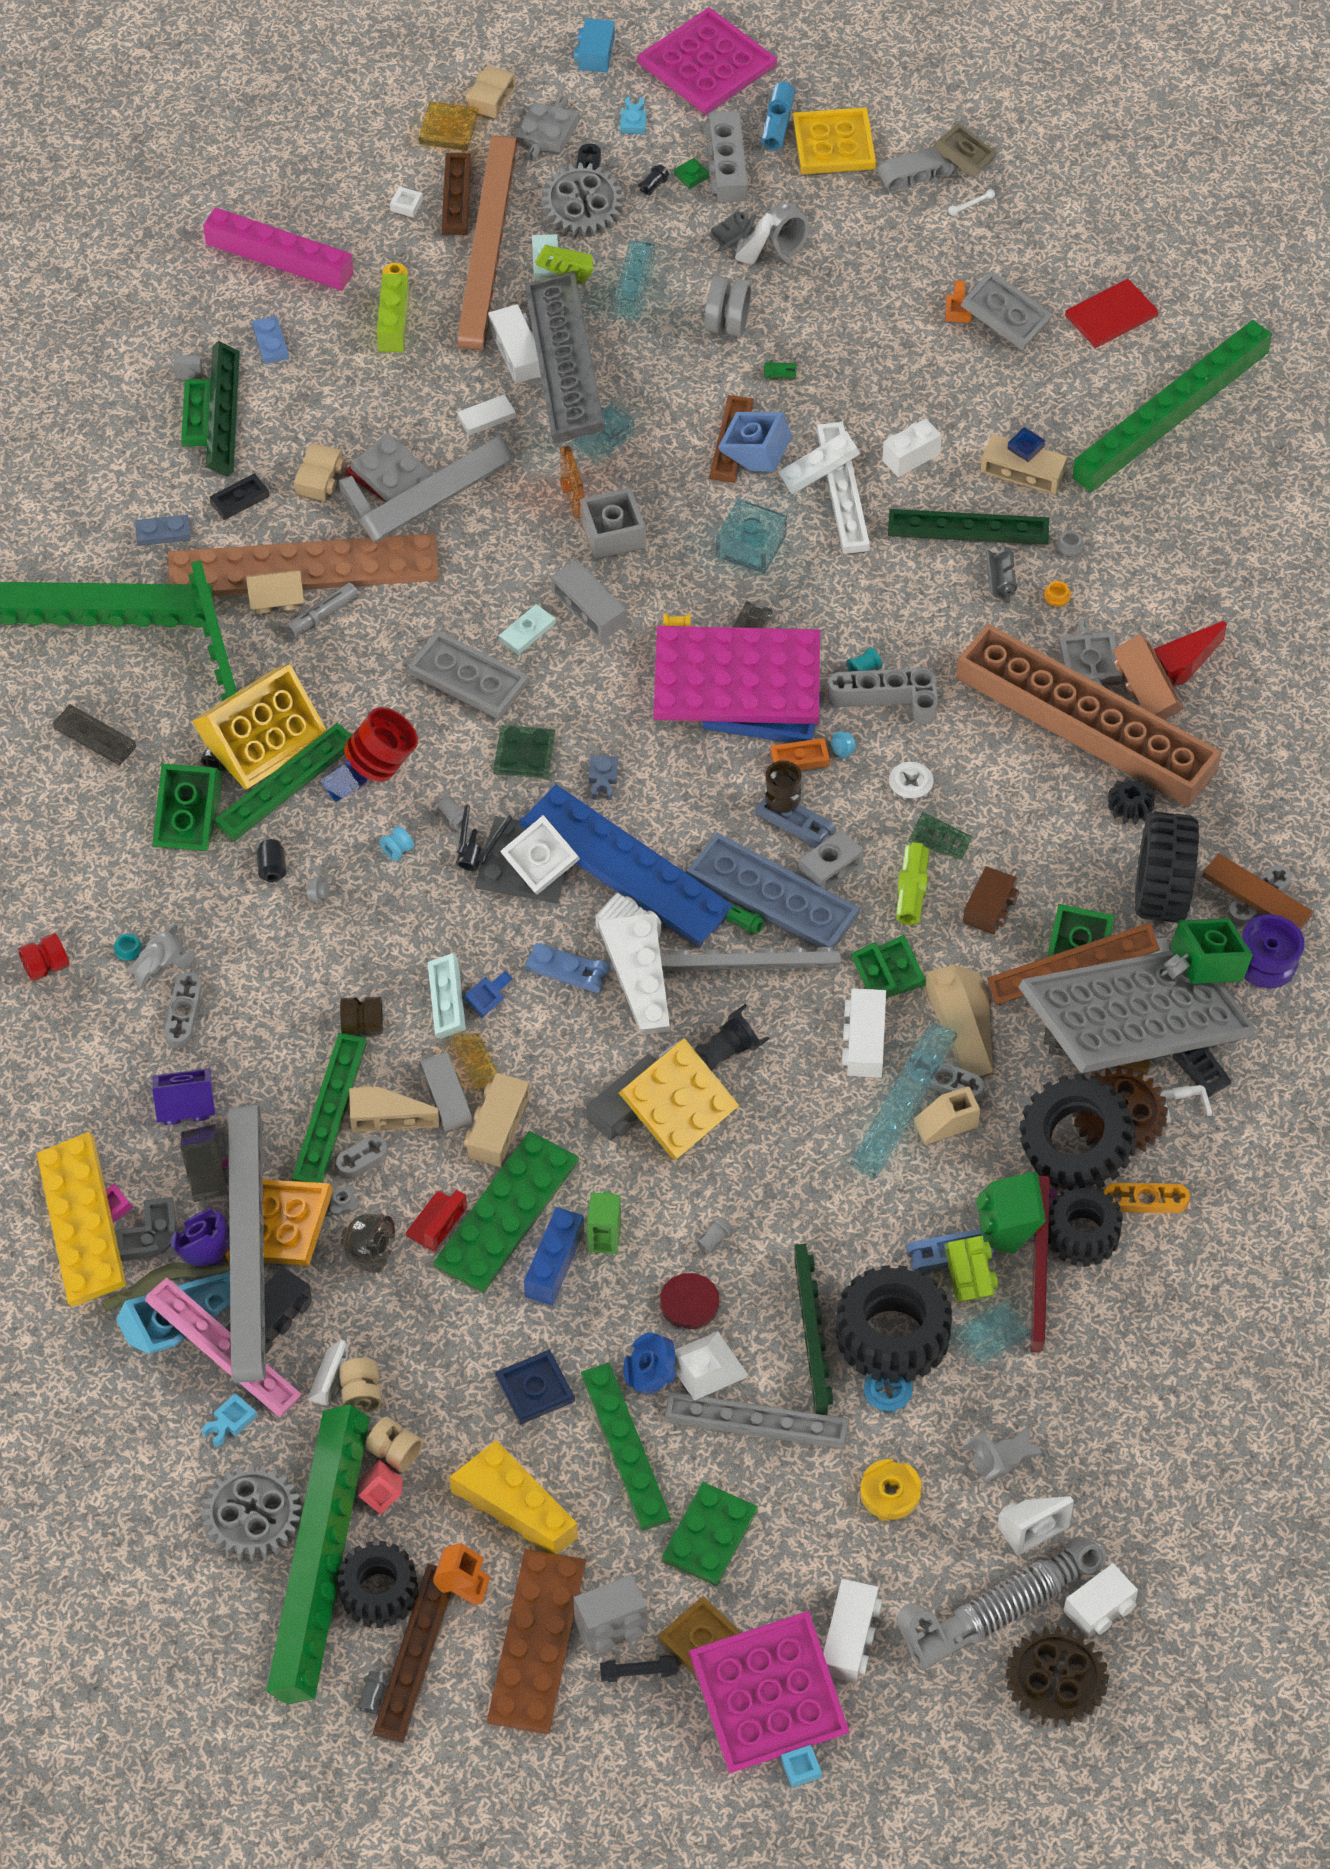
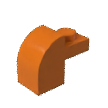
[433,1543,490,1605]

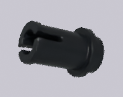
[638,165,669,196]

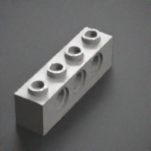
[705,111,748,203]

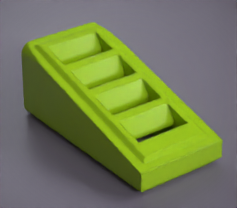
[535,245,594,284]

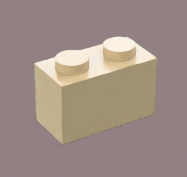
[246,569,304,614]

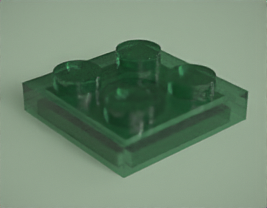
[493,725,556,779]

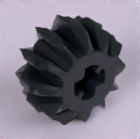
[1108,776,1155,825]

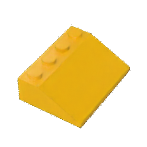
[192,664,327,789]

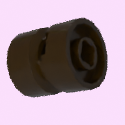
[765,761,802,813]
[340,996,383,1035]

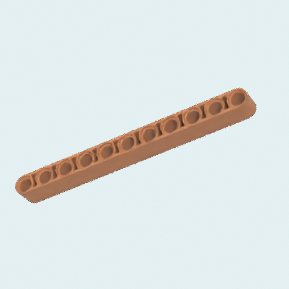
[458,135,517,350]

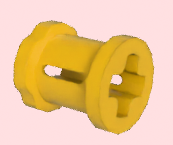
[663,613,691,626]

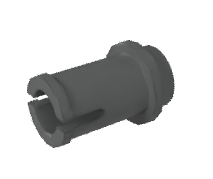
[357,1671,388,1714]

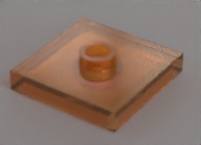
[560,446,584,520]

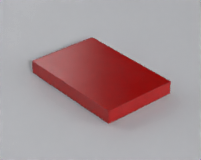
[1065,278,1159,348]

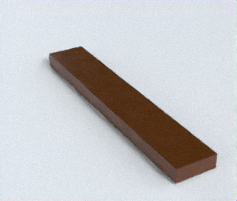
[373,1564,452,1743]

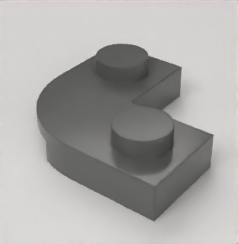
[116,1197,176,1261]

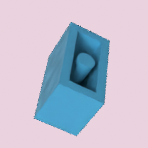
[574,18,615,73]

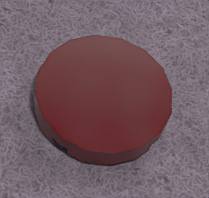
[660,1273,719,1329]

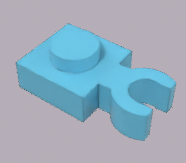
[620,97,646,134]
[202,1393,257,1448]

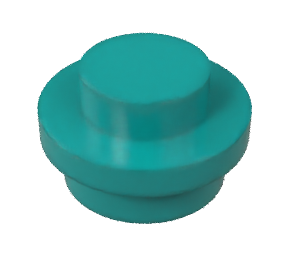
[113,933,142,961]

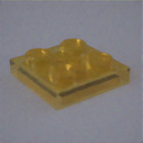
[418,101,478,151]

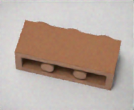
[1112,633,1184,720]

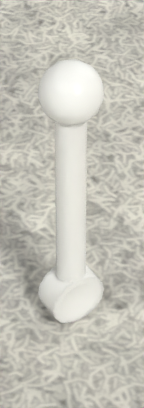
[948,189,995,216]

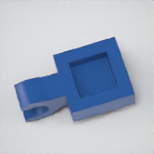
[463,970,513,1018]

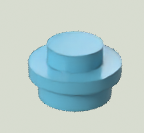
[831,731,856,759]

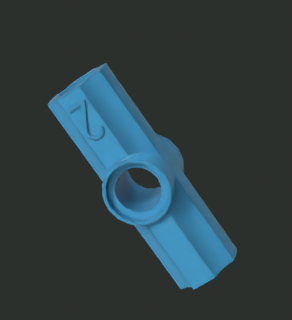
[761,81,796,151]

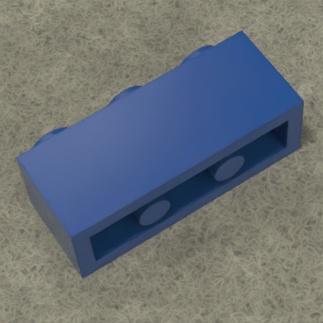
[524,1207,584,1305]

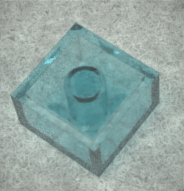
[716,498,787,574]

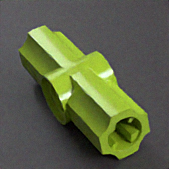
[896,842,929,925]

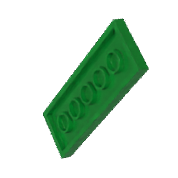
[433,1131,579,1293]

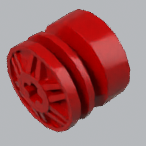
[344,707,418,782]

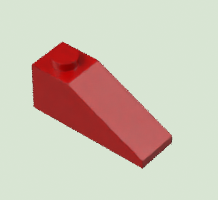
[1154,621,1227,686]

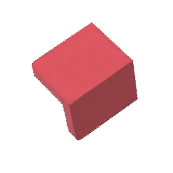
[358,1459,403,1515]

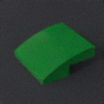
[850,935,926,998]

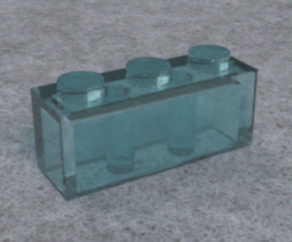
[614,240,655,320]

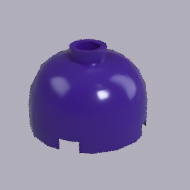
[171,1209,230,1267]

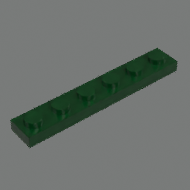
[206,341,240,476]
[888,509,1049,545]
[794,1243,833,1415]

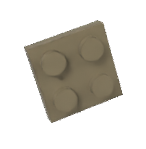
[934,123,997,178]

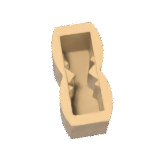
[465,65,515,119]
[294,443,346,502]

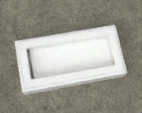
[457,394,516,436]

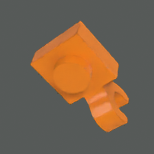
[945,280,972,323]

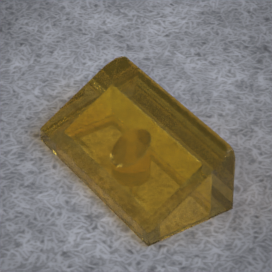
[452,1034,498,1090]

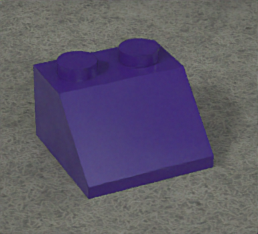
[152,1068,215,1125]

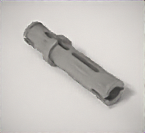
[285,582,358,639]

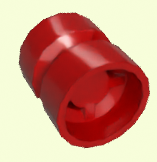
[18,932,70,982]

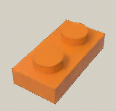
[770,738,830,771]

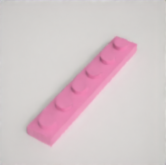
[145,1277,302,1418]

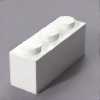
[488,304,541,384]
[842,988,886,1078]
[823,1579,883,1683]

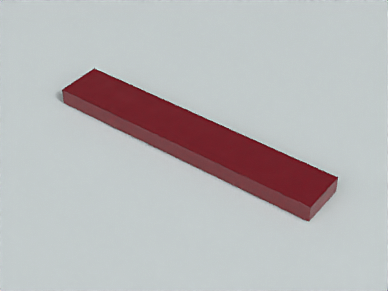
[1030,1175,1050,1352]

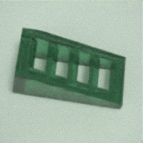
[908,811,972,860]

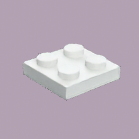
[500,815,580,895]

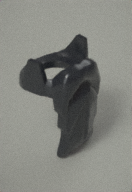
[695,1004,770,1071]

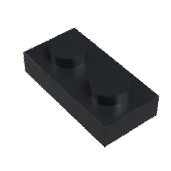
[209,473,269,520]

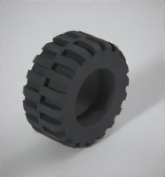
[1135,811,1199,923]
[1019,1074,1136,1191]
[836,1265,952,1383]

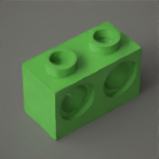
[587,1191,621,1254]

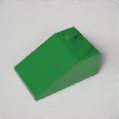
[152,763,223,851]
[1047,904,1116,957]

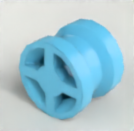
[379,826,414,862]

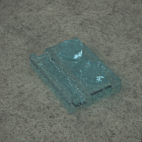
[955,1300,1030,1366]

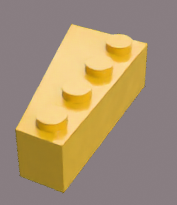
[449,1440,578,1554]

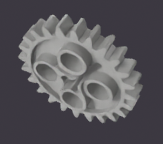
[541,163,623,238]
[201,1464,302,1561]

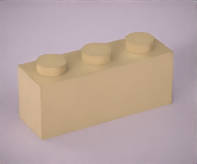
[981,434,1068,495]
[464,1073,530,1167]

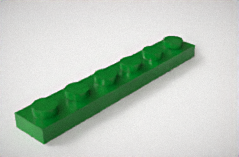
[188,560,237,701]
[215,723,352,842]
[292,1033,367,1183]
[581,1362,671,1531]

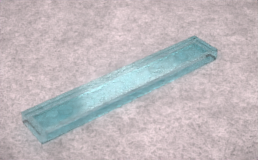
[850,1022,957,1178]

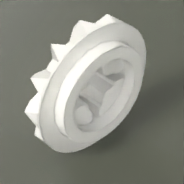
[889,762,933,801]

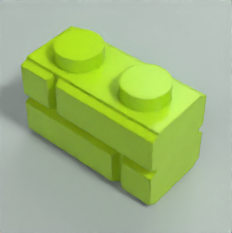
[944,1236,998,1303]

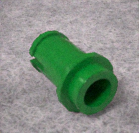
[764,360,797,381]
[726,905,764,935]

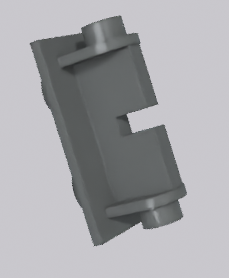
[710,211,757,252]
[986,547,1017,603]

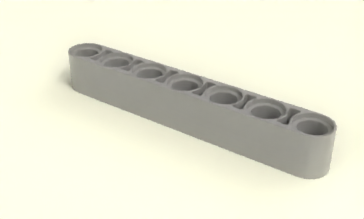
[359,436,516,543]

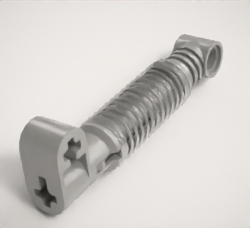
[897,1536,1106,1670]

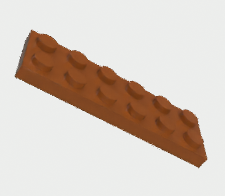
[487,1549,586,1734]

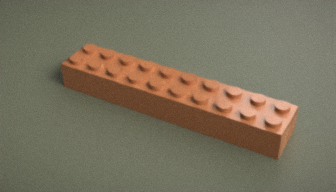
[956,623,1221,808]

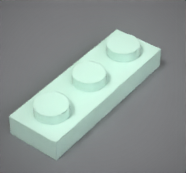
[428,953,466,1039]

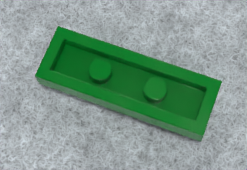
[181,379,211,447]

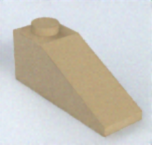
[349,1086,439,1132]

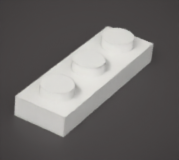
[778,431,860,495]

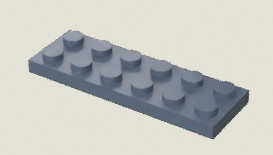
[686,832,860,948]

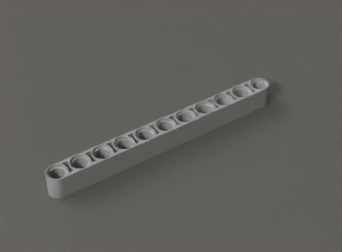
[228,1105,266,1383]

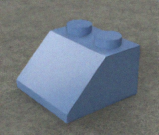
[718,412,792,472]

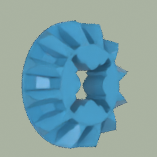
[864,1374,912,1413]

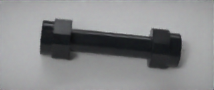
[600,1655,677,1682]

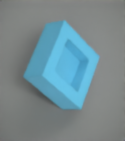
[781,1745,822,1788]

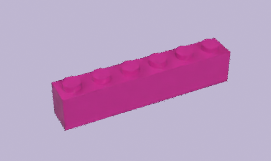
[203,207,354,291]

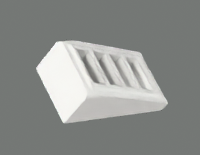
[735,213,772,264]

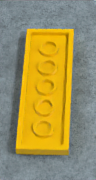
[36,1132,127,1306]

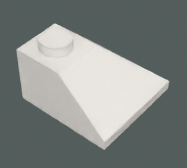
[674,1331,747,1400]
[997,1496,1074,1556]

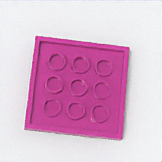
[637,7,777,115]
[688,1611,850,1774]

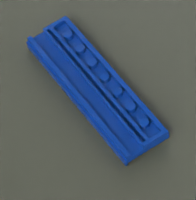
[519,784,733,948]

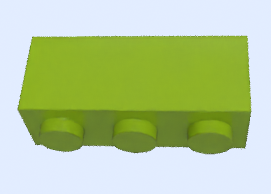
[377,274,409,352]

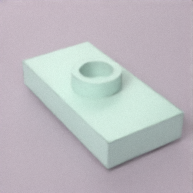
[532,234,558,279]
[499,604,556,655]

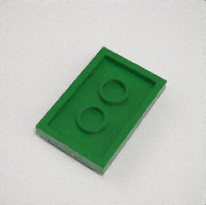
[661,1482,758,1586]

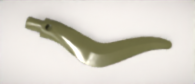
[102,1262,230,1312]

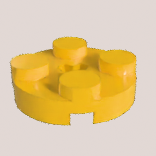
[860,1459,921,1521]

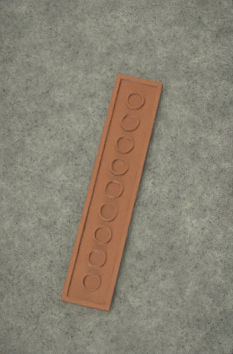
[168,533,439,596]

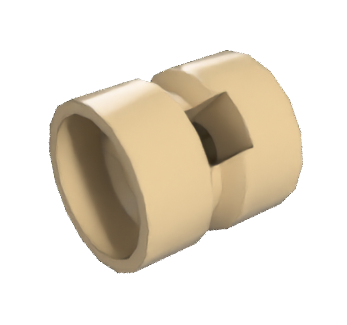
[339,1358,382,1413]
[365,1416,423,1473]

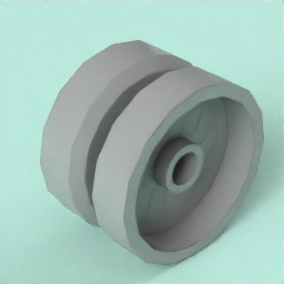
[704,275,752,337]

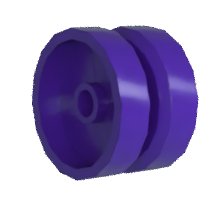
[1241,914,1305,989]

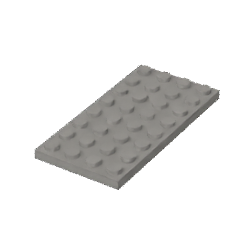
[1018,950,1257,1073]

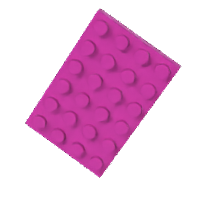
[653,626,820,724]

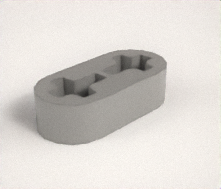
[336,1136,388,1179]

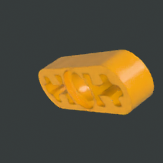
[1104,1183,1190,1213]

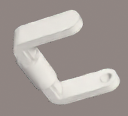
[1160,1085,1212,1123]

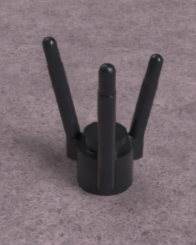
[456,804,512,871]

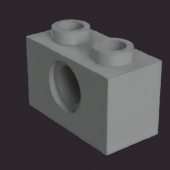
[799,830,864,891]

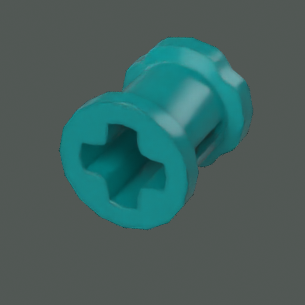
[846,647,883,672]

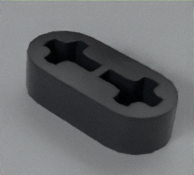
[576,143,601,170]

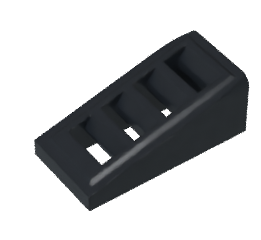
[1172,1047,1232,1098]

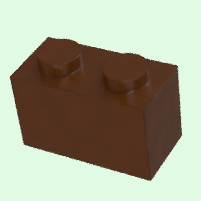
[963,866,1019,935]

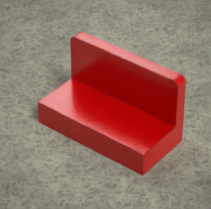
[406,1189,467,1252]

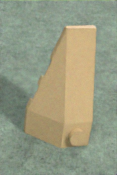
[925,964,993,1078]

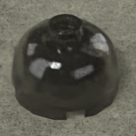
[341,1213,395,1273]

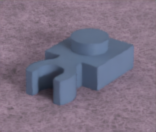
[589,756,618,800]

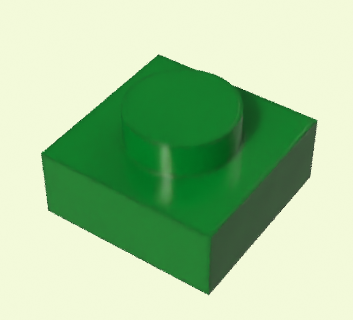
[674,158,709,189]

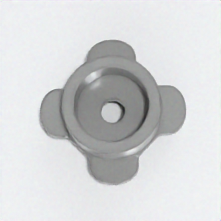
[1161,953,1191,980]
[330,1185,359,1215]

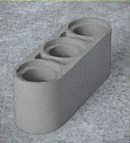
[878,146,955,193]
[419,1053,472,1132]

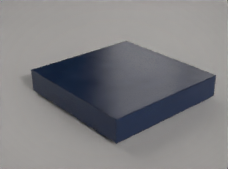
[495,1349,575,1425]

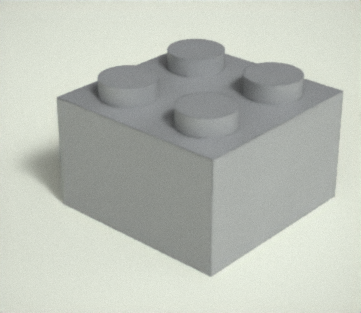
[580,487,646,559]
[574,1574,647,1654]

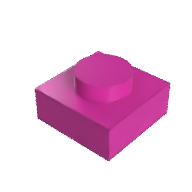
[106,1184,133,1223]

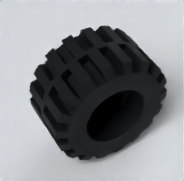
[1048,1184,1123,1267]
[338,1541,418,1628]

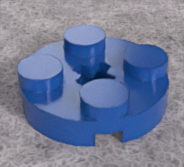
[623,1332,676,1394]

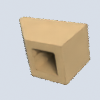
[913,1086,980,1145]

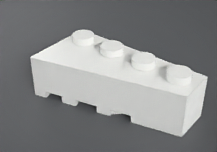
[598,913,670,1035]

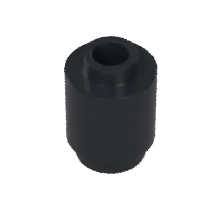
[257,839,286,883]

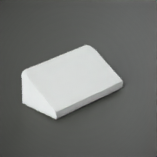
[307,1340,348,1406]

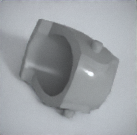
[768,203,810,264]

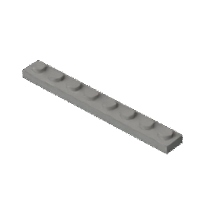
[611,947,840,972]

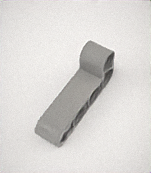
[828,668,938,725]

